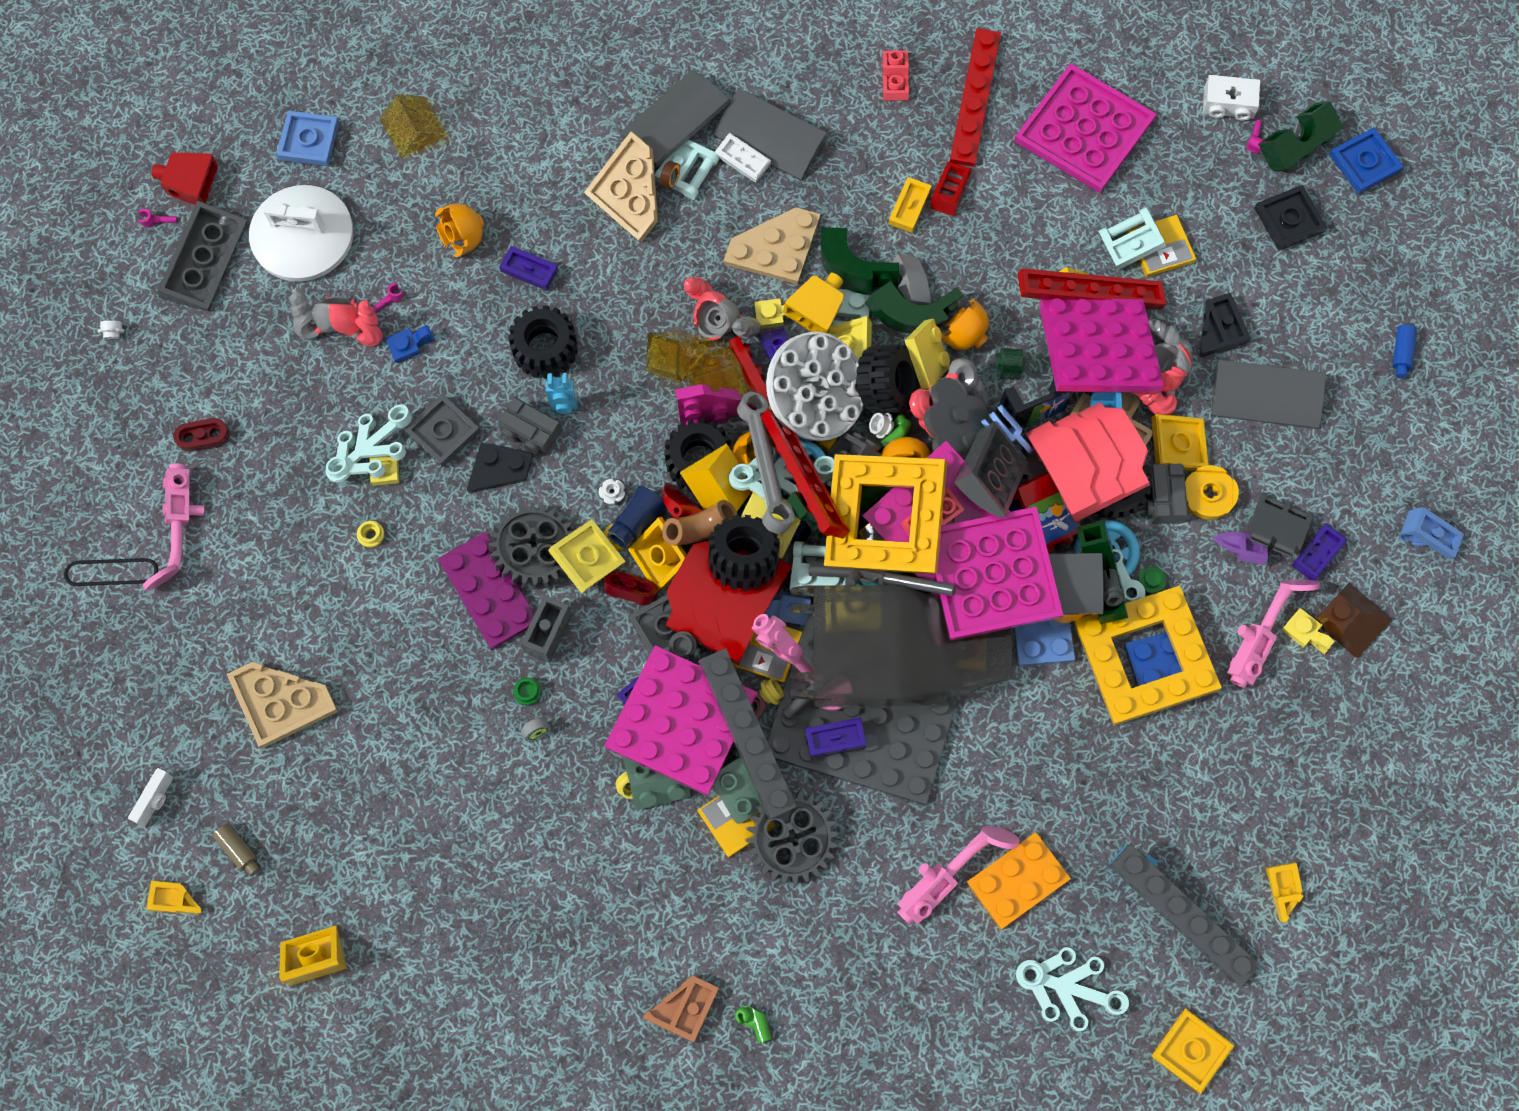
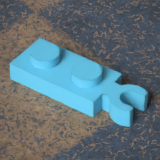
[546,373,578,414]

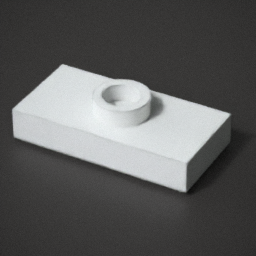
[715,133,771,183]
[128,768,174,828]

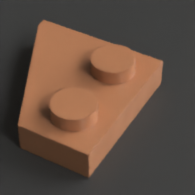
[643,975,719,1043]

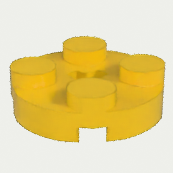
[1185,465,1239,520]

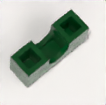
[1258,101,1343,172]

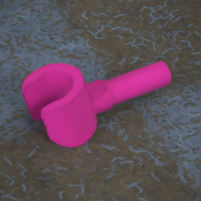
[1246,120,1263,154]
[138,209,177,228]
[372,283,404,313]

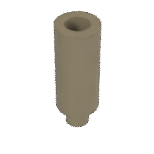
[213,823,260,876]

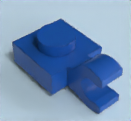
[385,325,435,363]

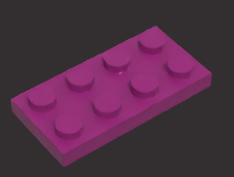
[438,532,535,651]

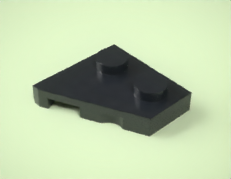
[1200,293,1251,357]
[467,442,533,493]

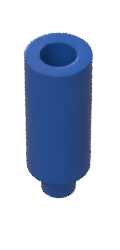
[1392,324,1417,378]

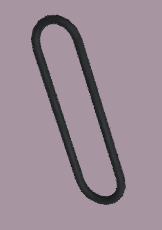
[64,558,158,586]

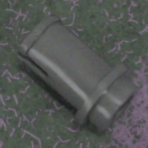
[1103,569,1125,606]

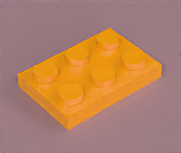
[966,832,1071,930]

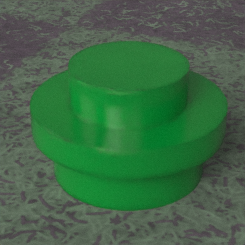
[1138,567,1166,594]
[513,678,541,706]

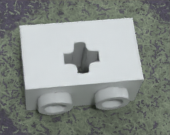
[1203,75,1260,121]

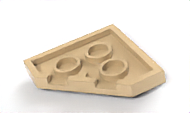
[584,131,658,242]
[723,207,821,285]
[227,662,338,749]

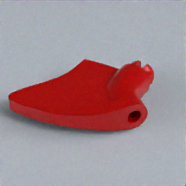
[661,483,704,518]

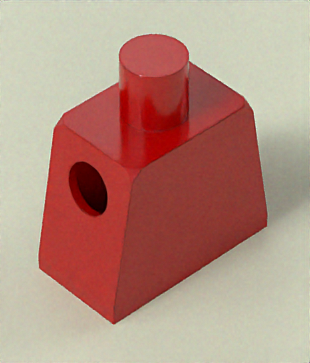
[152,152,218,205]

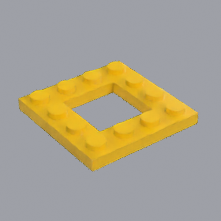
[824,454,947,574]
[1074,586,1222,726]

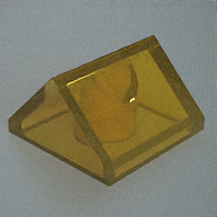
[379,94,447,158]
[646,331,712,383]

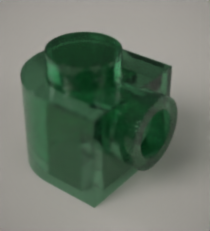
[994,348,1023,380]

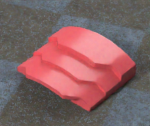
[1025,402,1150,523]

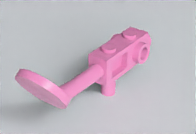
[143,463,204,591]
[1227,579,1320,688]
[752,614,852,711]
[897,826,1020,925]

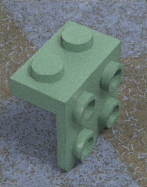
[713,748,763,824]
[622,756,691,810]

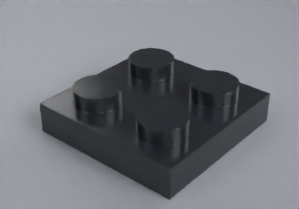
[1254,185,1327,251]

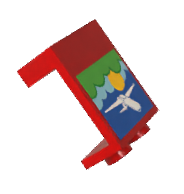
[1012,473,1081,552]

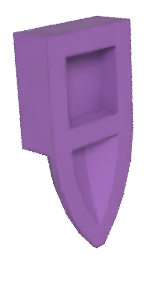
[1213,532,1268,565]

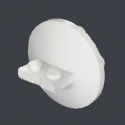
[249,185,354,281]
[766,332,864,441]

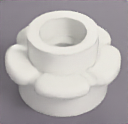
[98,321,124,339]
[869,413,894,439]
[599,479,625,504]

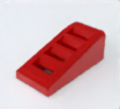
[930,162,972,216]

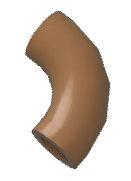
[662,500,737,546]

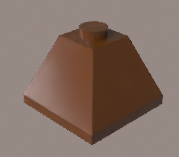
[1315,583,1392,658]

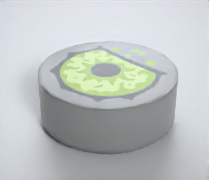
[521,717,551,742]

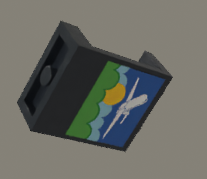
[996,377,1073,428]

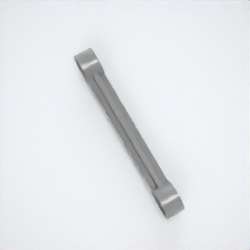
[737,392,795,534]

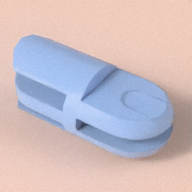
[981,405,1033,459]

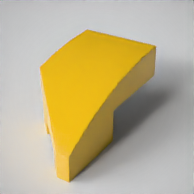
[1265,862,1303,923]
[146,881,202,914]

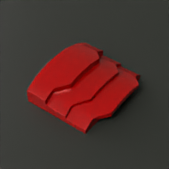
[666,541,792,665]

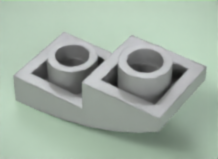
[893,254,931,305]

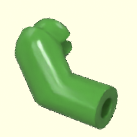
[881,414,912,447]
[735,1006,772,1044]

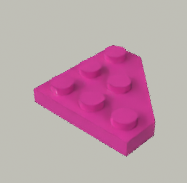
[675,384,757,426]

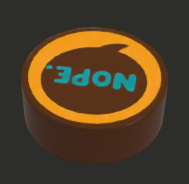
[660,161,680,188]

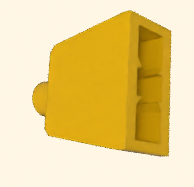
[783,273,844,334]

